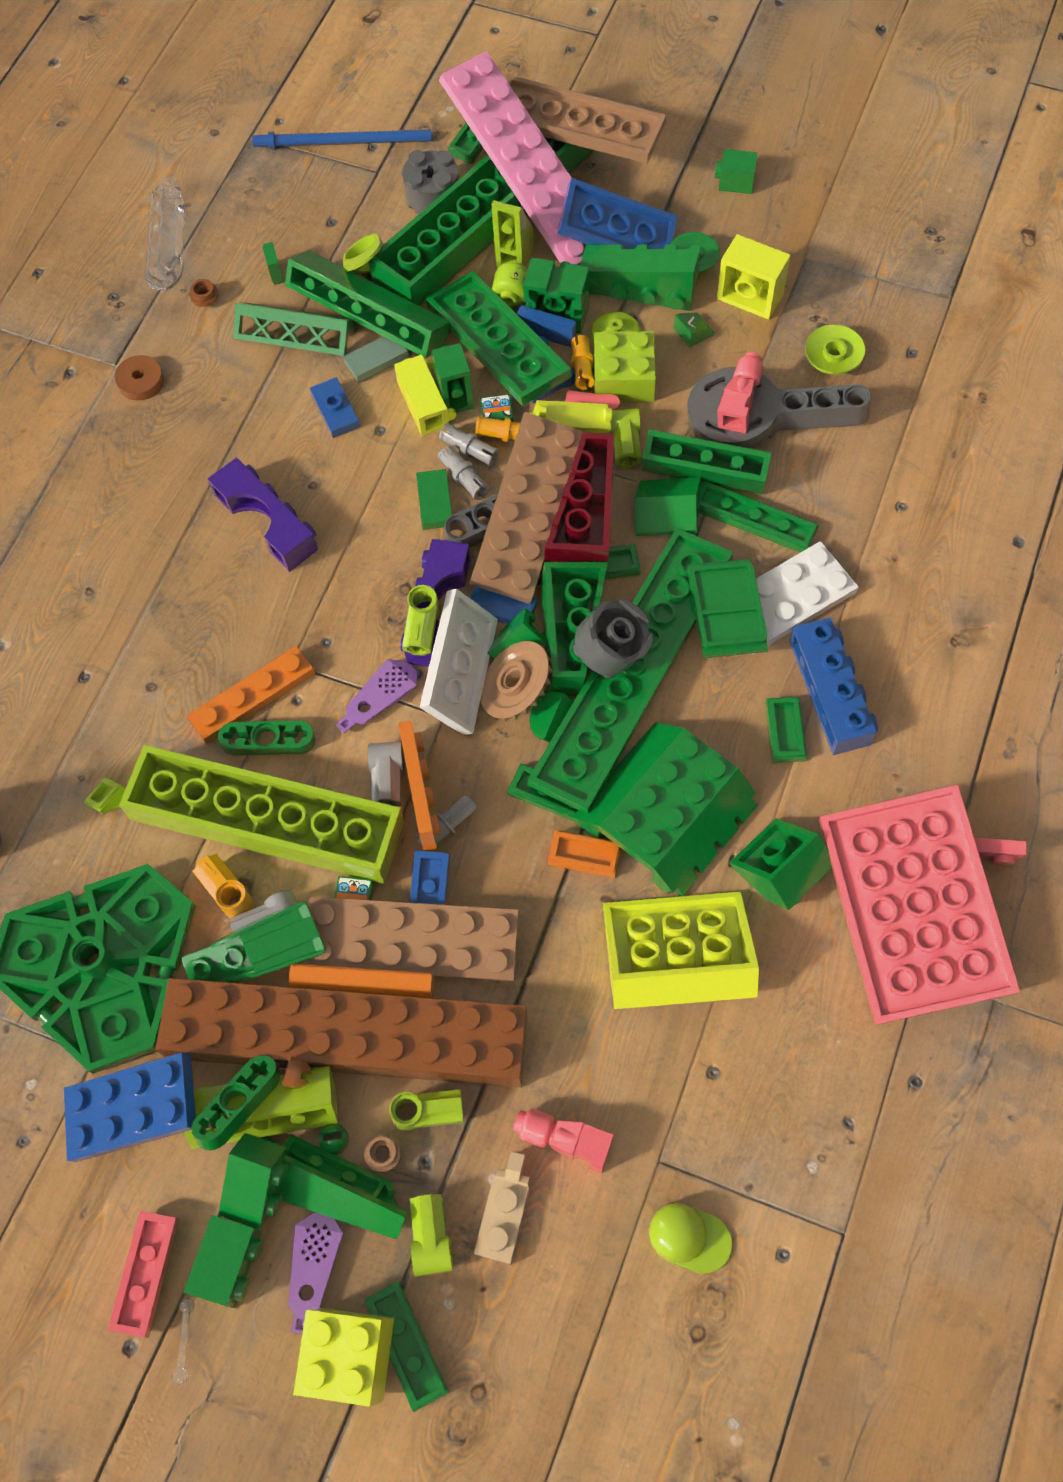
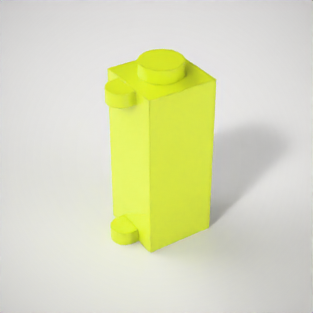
[394,355,457,436]
[529,400,612,434]

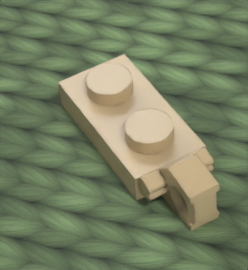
[474,1151,530,1265]

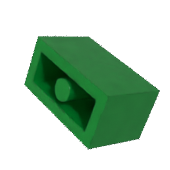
[431,343,474,413]
[218,1133,288,1230]
[183,1215,263,1308]

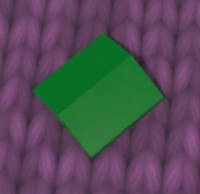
[635,477,701,536]

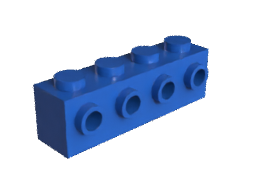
[790,617,878,755]

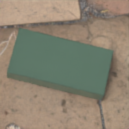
[343,336,409,383]

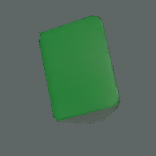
[673,312,714,347]

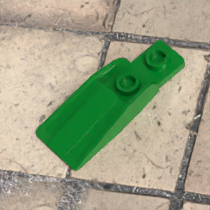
[182,901,326,983]

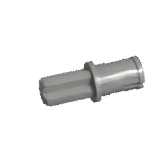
[414,796,477,852]

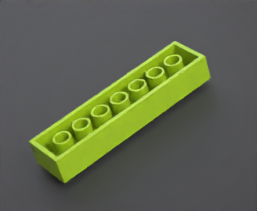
[119,745,405,884]

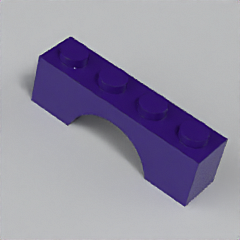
[207,457,318,572]
[401,539,471,667]

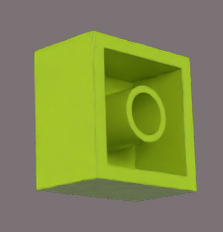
[594,331,655,403]

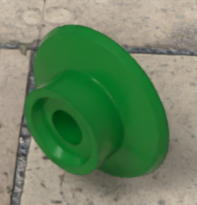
[670,232,720,274]

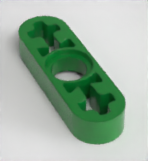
[218,720,316,755]
[192,1055,280,1151]

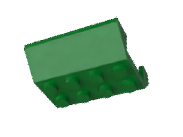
[572,722,758,896]

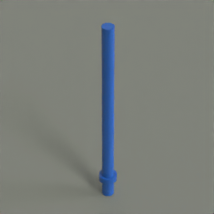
[252,129,432,149]

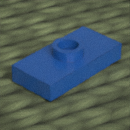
[310,377,360,438]

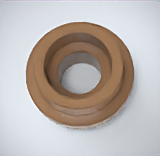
[364,1134,401,1173]

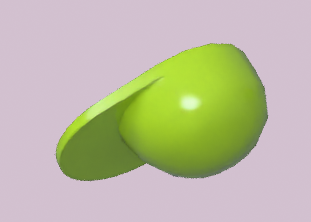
[343,233,384,274]
[649,1202,732,1274]

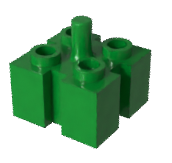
[523,257,589,334]

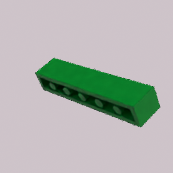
[285,250,450,358]

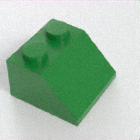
[729,818,832,910]

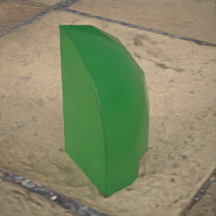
[487,608,546,658]
[529,691,574,743]

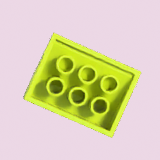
[603,891,759,1009]

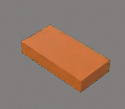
[548,830,621,878]

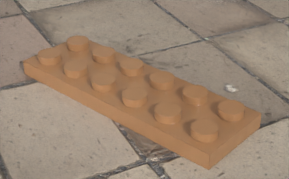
[506,75,666,164]
[469,412,583,604]
[304,896,519,981]

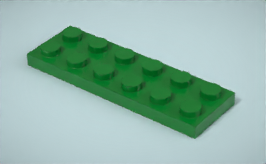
[425,271,572,406]

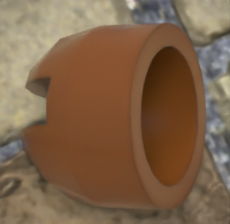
[281,1056,312,1089]

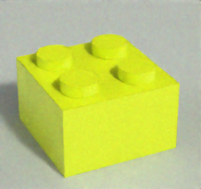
[717,234,791,320]
[293,1308,394,1407]

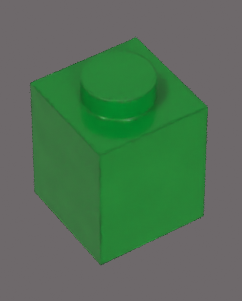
[715,149,757,194]

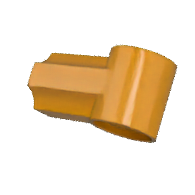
[193,853,254,918]

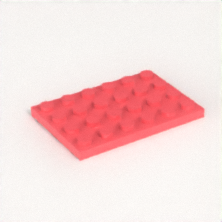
[819,785,1020,1025]

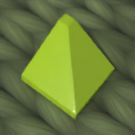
[83,777,125,814]

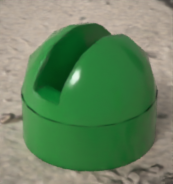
[318,1124,349,1155]

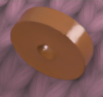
[115,355,164,401]

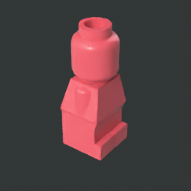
[717,352,764,434]
[513,1108,614,1173]

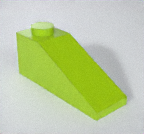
[492,200,534,267]

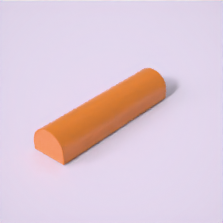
[289,964,436,999]

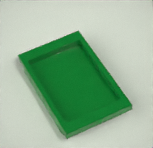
[687,559,768,658]

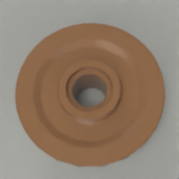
[481,641,553,721]

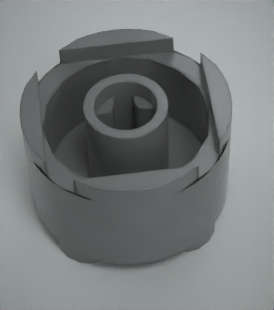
[402,150,459,214]
[573,599,653,678]

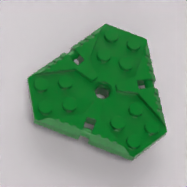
[0,864,196,1074]

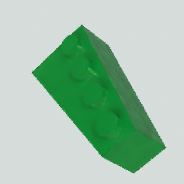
[580,244,701,311]
[540,562,608,695]

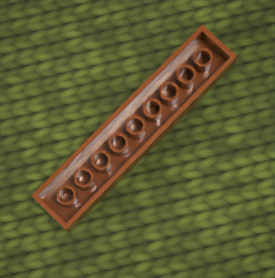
[155,978,527,1087]

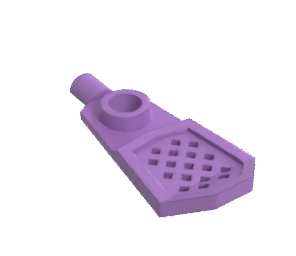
[336,659,418,733]
[288,1213,344,1334]

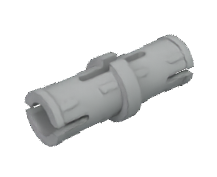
[439,423,500,467]
[437,445,490,500]

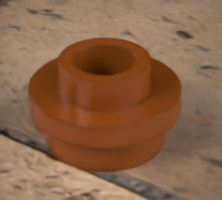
[189,279,219,307]

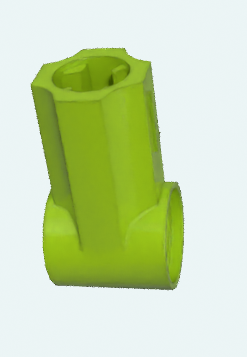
[609,409,641,469]
[402,585,440,656]
[389,1089,463,1132]
[410,1194,453,1277]

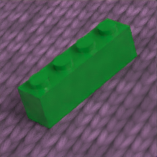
[642,429,772,494]

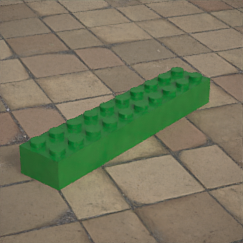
[369,137,595,306]

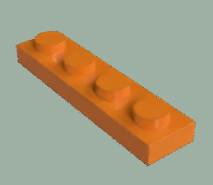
[187,646,315,745]
[398,720,441,851]

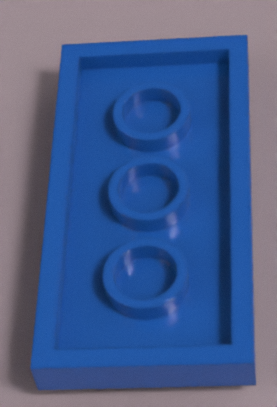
[557,178,678,249]
[64,1052,196,1162]

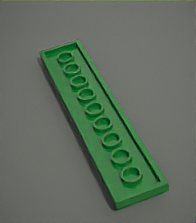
[528,527,733,814]

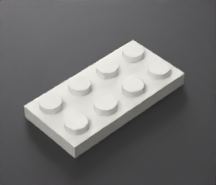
[753,541,859,655]
[420,589,498,735]

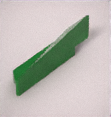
[259,1134,407,1239]

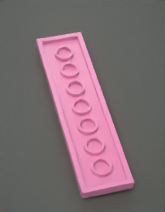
[439,51,587,265]

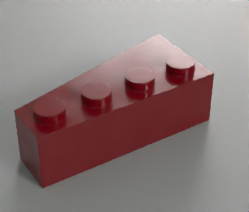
[544,432,614,566]

